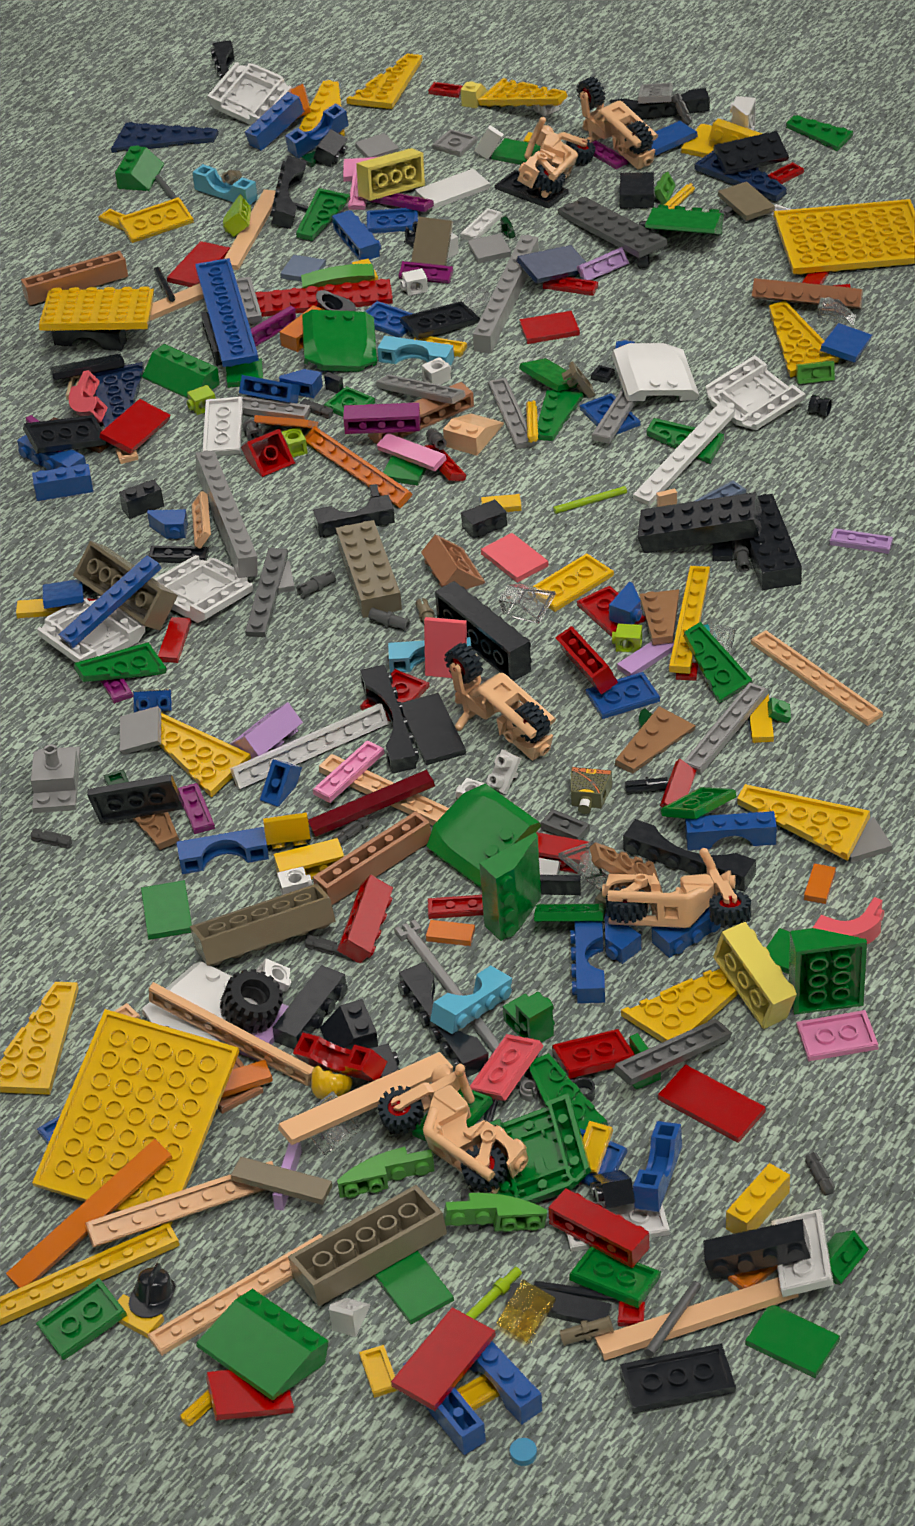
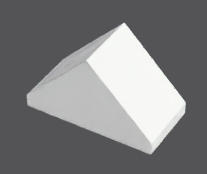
[329,1298,370,1337]

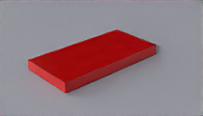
[167,241,230,287]
[99,399,171,454]
[658,1064,766,1143]
[391,1307,496,1411]

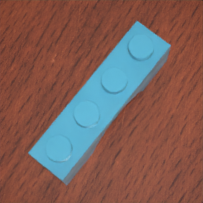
[192,164,258,205]
[377,336,454,366]
[388,637,471,673]
[430,965,512,1034]

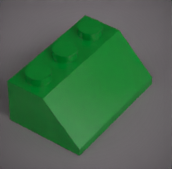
[115,146,164,191]

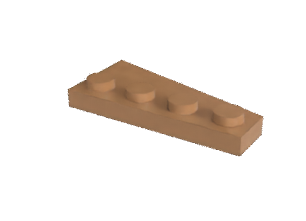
[640,589,680,645]
[615,706,696,774]
[132,812,180,850]
[589,842,663,893]

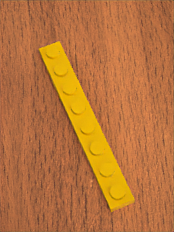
[669,566,710,674]
[0,1222,180,1326]

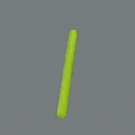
[553,486,627,514]

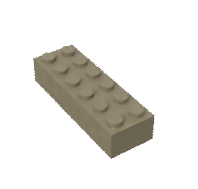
[336,520,402,618]
[72,541,178,631]
[190,884,336,966]
[288,1185,447,1307]

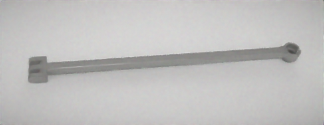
[394,919,539,1101]

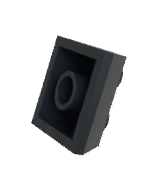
[320,999,378,1050]

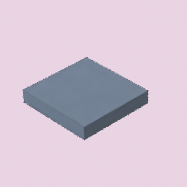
[280,255,326,282]

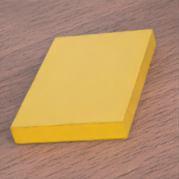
[681,123,720,157]

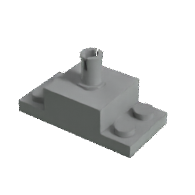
[31,744,81,813]

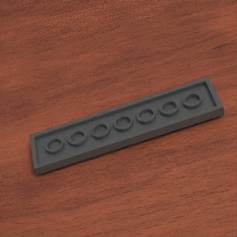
[558,197,667,258]

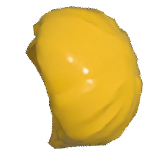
[311,1066,353,1101]

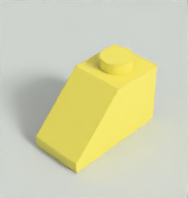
[461,81,488,108]

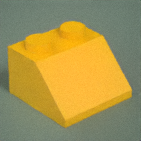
[263,812,311,849]

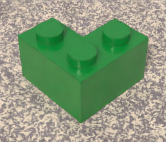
[503,991,555,1043]

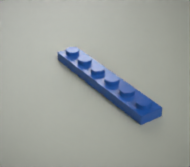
[58,555,162,648]

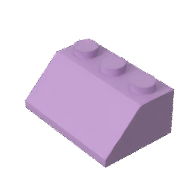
[230,702,303,759]

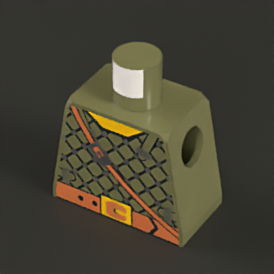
[571,767,612,814]

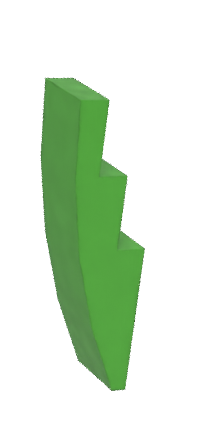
[301,264,375,289]

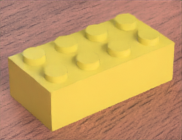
[356,148,425,201]
[713,922,797,1029]

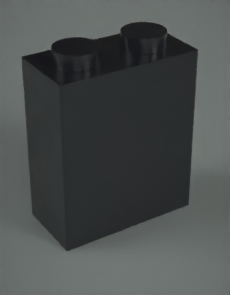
[620,172,654,209]

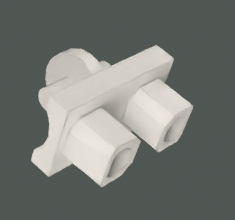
[486,749,522,794]

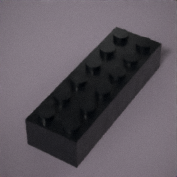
[637,492,762,553]
[745,493,802,590]
[435,581,532,681]

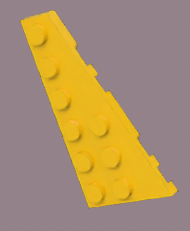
[346,53,423,109]
[478,78,568,107]
[299,80,345,137]
[769,301,839,377]
[159,713,251,798]
[737,784,870,861]
[621,968,738,1043]
[0,982,79,1095]

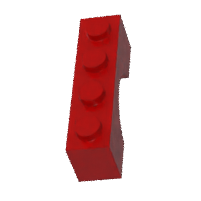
[293,1033,387,1082]

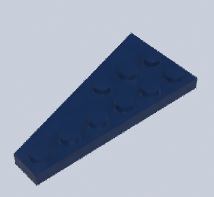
[111,122,219,153]
[694,150,787,202]
[92,362,144,428]

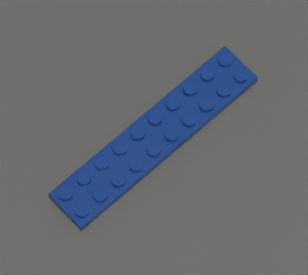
[195,258,259,367]

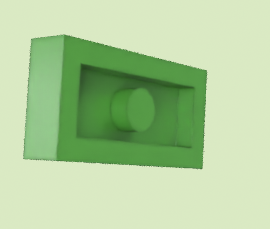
[654,172,676,205]
[796,361,835,384]

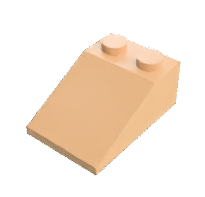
[443,413,504,456]

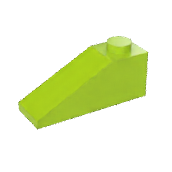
[223,194,251,237]

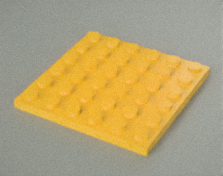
[39,286,154,331]

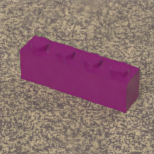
[343,402,421,434]

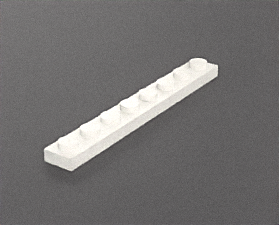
[633,404,735,506]
[230,704,389,789]

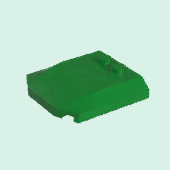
[302,310,377,372]
[427,783,542,889]
[489,1093,592,1204]

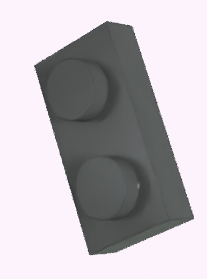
[541,809,590,840]

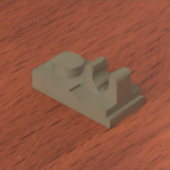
[562,361,596,398]

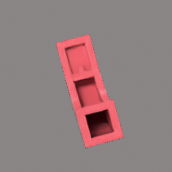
[69,370,108,423]
[813,897,884,944]

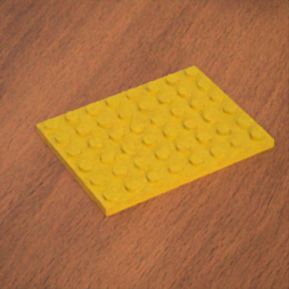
[773,199,915,275]
[32,1009,240,1225]

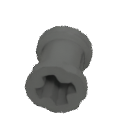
[242,419,263,441]

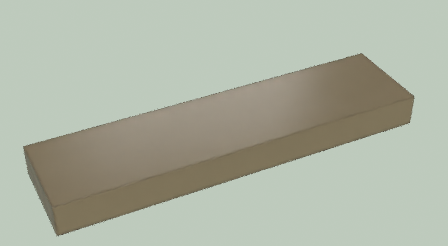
[231,1157,332,1205]

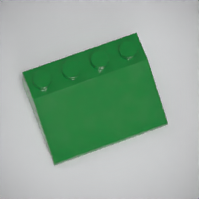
[645,204,724,235]
[480,832,541,941]
[789,928,867,1015]
[196,1288,329,1400]

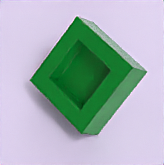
[767,697,791,723]

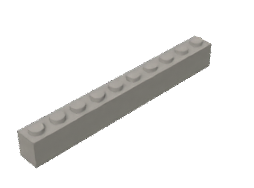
[473,235,539,353]
[196,450,257,578]

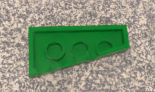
[786,115,853,151]
[538,390,584,441]
[529,1053,608,1131]

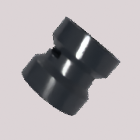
[808,394,832,417]

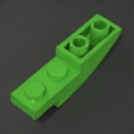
[337,1147,435,1198]
[443,1193,547,1232]

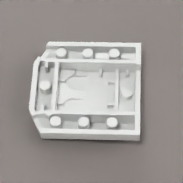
[207,62,291,125]
[612,343,699,401]
[706,355,805,430]
[155,555,253,623]
[37,596,145,663]
[142,962,259,1043]

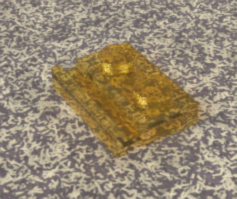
[496,1279,556,1344]

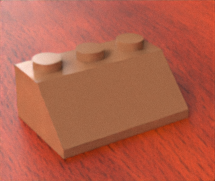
[421,534,485,589]

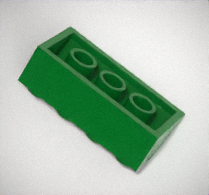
[142,344,220,399]

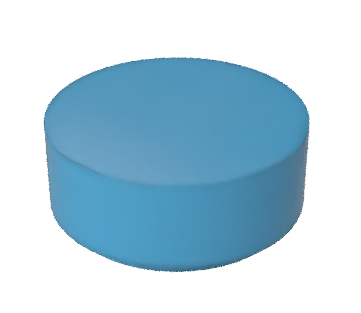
[510,1438,537,1466]

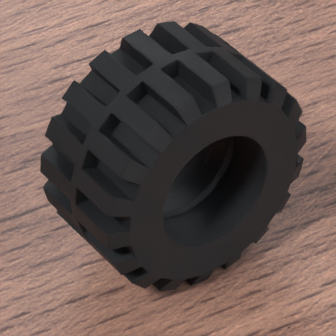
[220,969,283,1033]

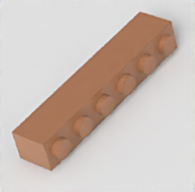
[21,251,128,305]
[752,278,864,309]
[368,382,474,444]
[313,811,431,905]

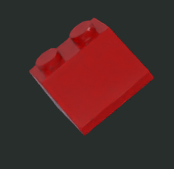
[241,429,295,477]

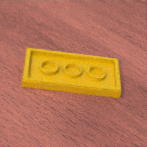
[118,197,194,243]
[528,553,614,612]

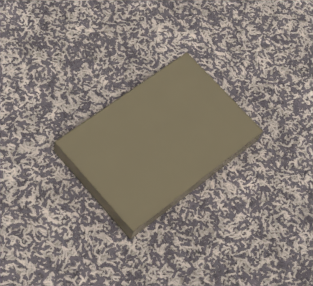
[718,182,775,221]
[411,217,453,266]

